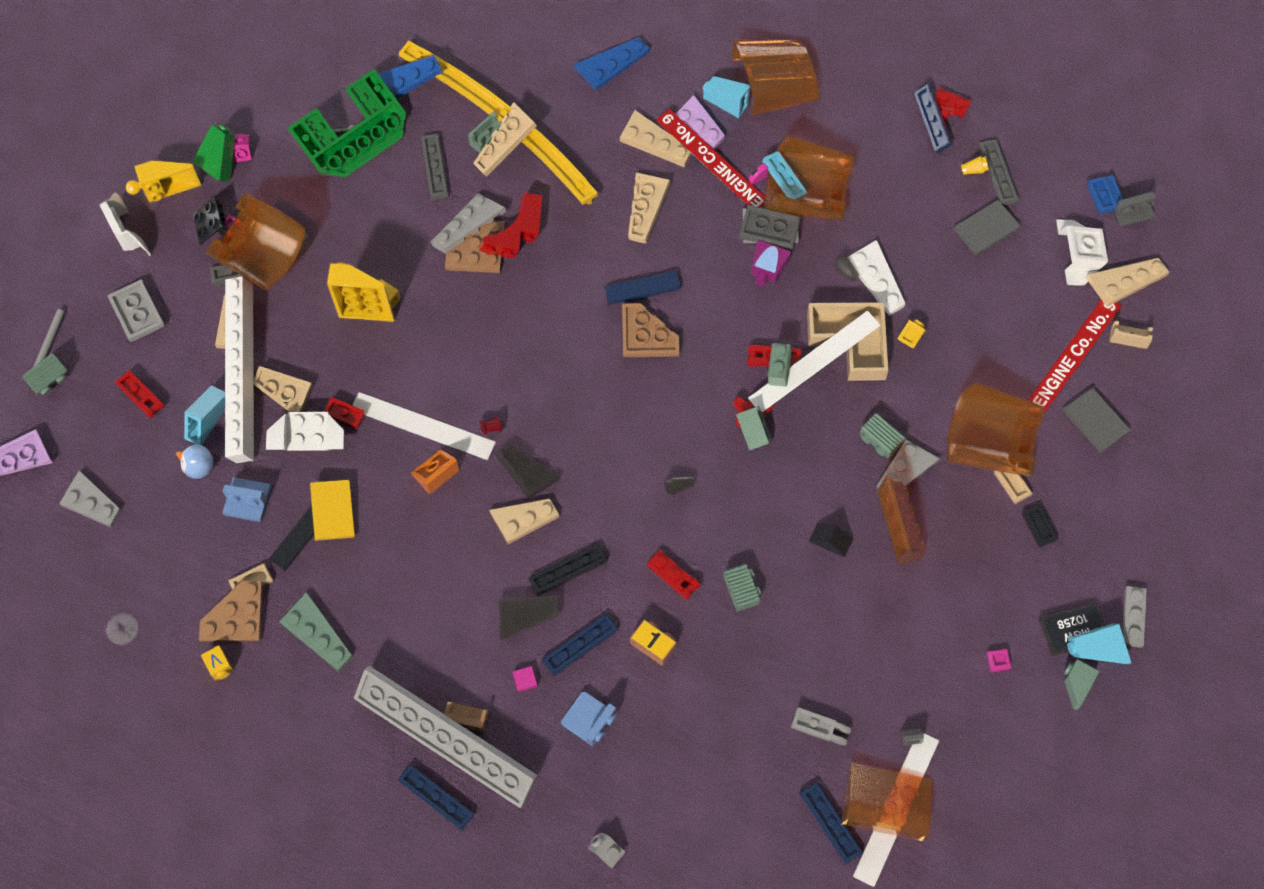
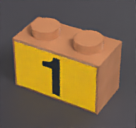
[630,619,677,666]

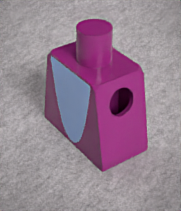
[751,240,791,287]

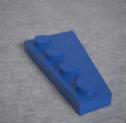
[574,37,650,91]
[378,55,443,99]

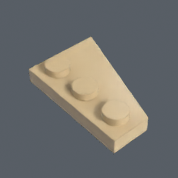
[489,499,559,544]

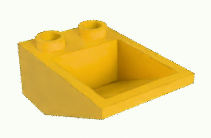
[126,161,201,202]

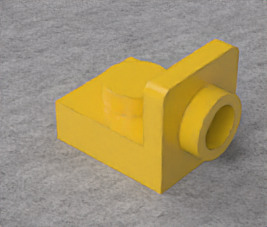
[897,319,927,349]

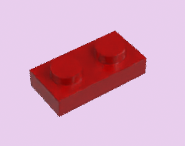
[323,397,366,430]

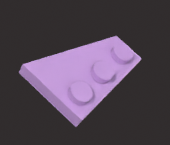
[676,95,725,150]

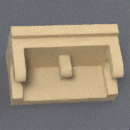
[1109,321,1153,349]

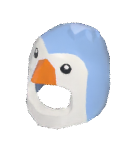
[176,444,214,479]

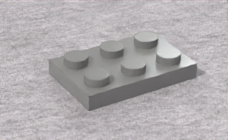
[107,280,165,342]

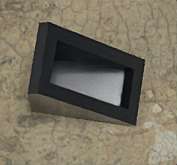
[809,524,853,558]

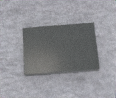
[954,200,1021,256]
[739,205,801,250]
[1063,388,1131,453]

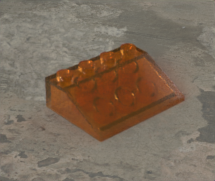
[877,475,926,565]
[841,762,931,841]

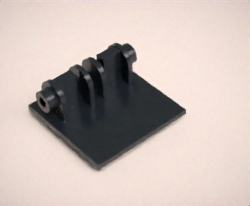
[193,196,228,245]

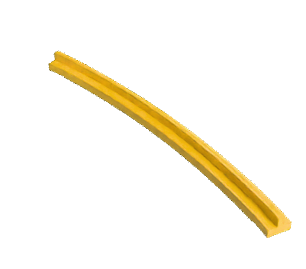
[399,40,598,205]

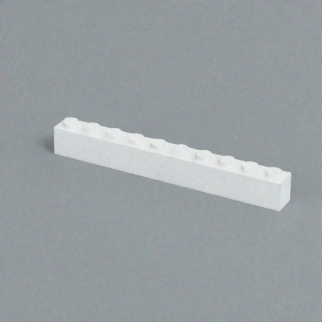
[225,276,254,463]

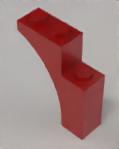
[479,192,542,258]

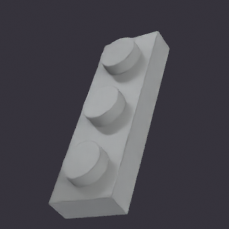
[1122,586,1147,648]

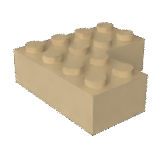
[807,303,888,381]

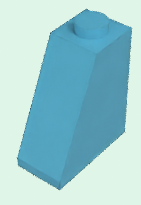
[703,76,750,118]
[184,386,225,445]
[1067,624,1131,664]

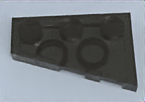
[495,443,561,498]
[498,595,559,640]

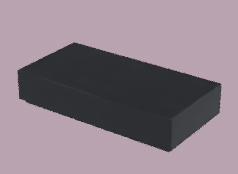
[1022,505,1058,548]

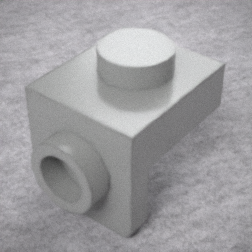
[588,833,625,868]

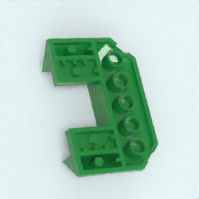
[287,69,406,178]

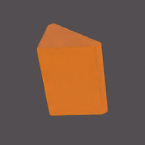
[411,449,459,494]

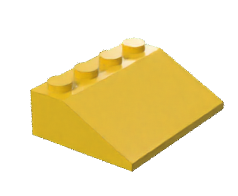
[327,262,395,322]

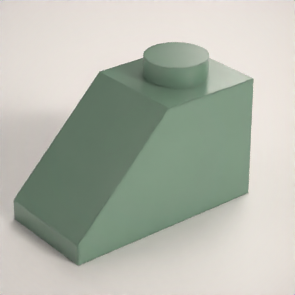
[1064,659,1099,710]

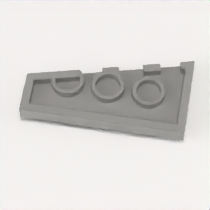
[431,193,506,253]

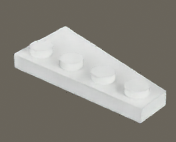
[846,240,905,316]

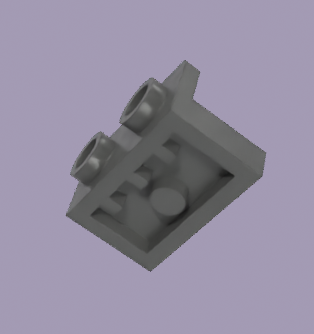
[1114,192,1156,227]

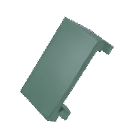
[468,112,503,153]
[736,406,773,451]

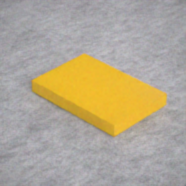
[310,480,354,541]

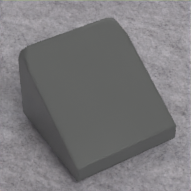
[900,728,924,746]

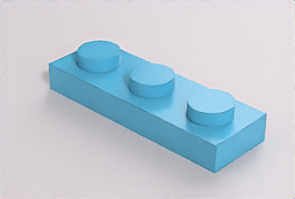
[762,151,808,203]

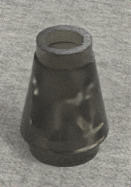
[833,255,860,282]
[664,476,694,495]

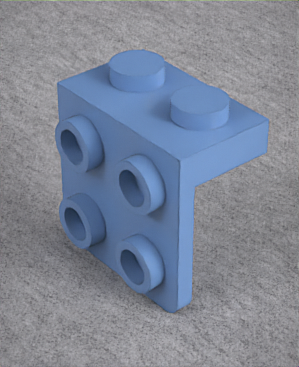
[561,692,617,747]

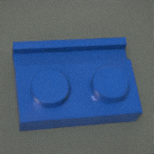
[1086,175,1124,215]

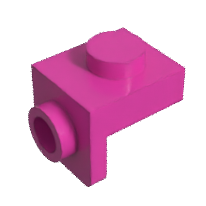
[233,134,251,162]

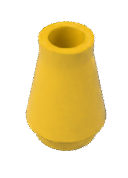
[961,156,989,175]

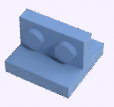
[223,477,272,522]

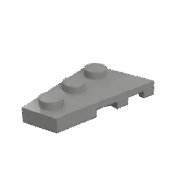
[876,440,939,497]
[59,471,122,528]

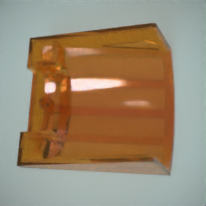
[732,40,820,115]
[764,135,854,221]
[205,192,305,290]
[947,382,1044,477]

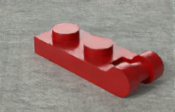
[747,345,801,367]
[115,370,165,419]
[647,550,701,600]

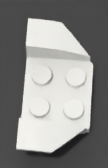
[100,192,151,256]
[1056,219,1108,285]
[266,412,344,451]

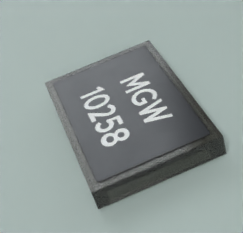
[1039,603,1105,656]

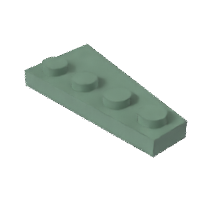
[280,592,353,672]

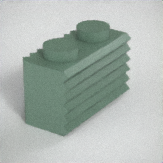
[767,343,792,387]
[22,353,68,396]
[860,413,905,458]
[723,564,762,612]

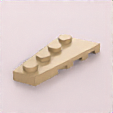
[473,102,537,177]
[620,110,692,167]
[628,173,670,244]
[1086,258,1169,307]

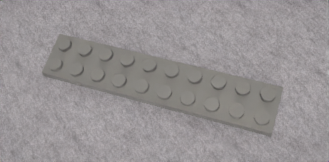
[354,666,537,808]

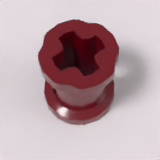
[479,415,502,437]

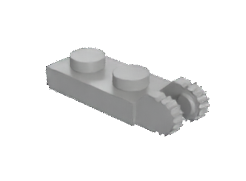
[791,708,851,746]

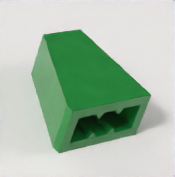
[193,124,235,182]

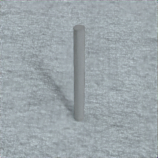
[33,309,65,367]

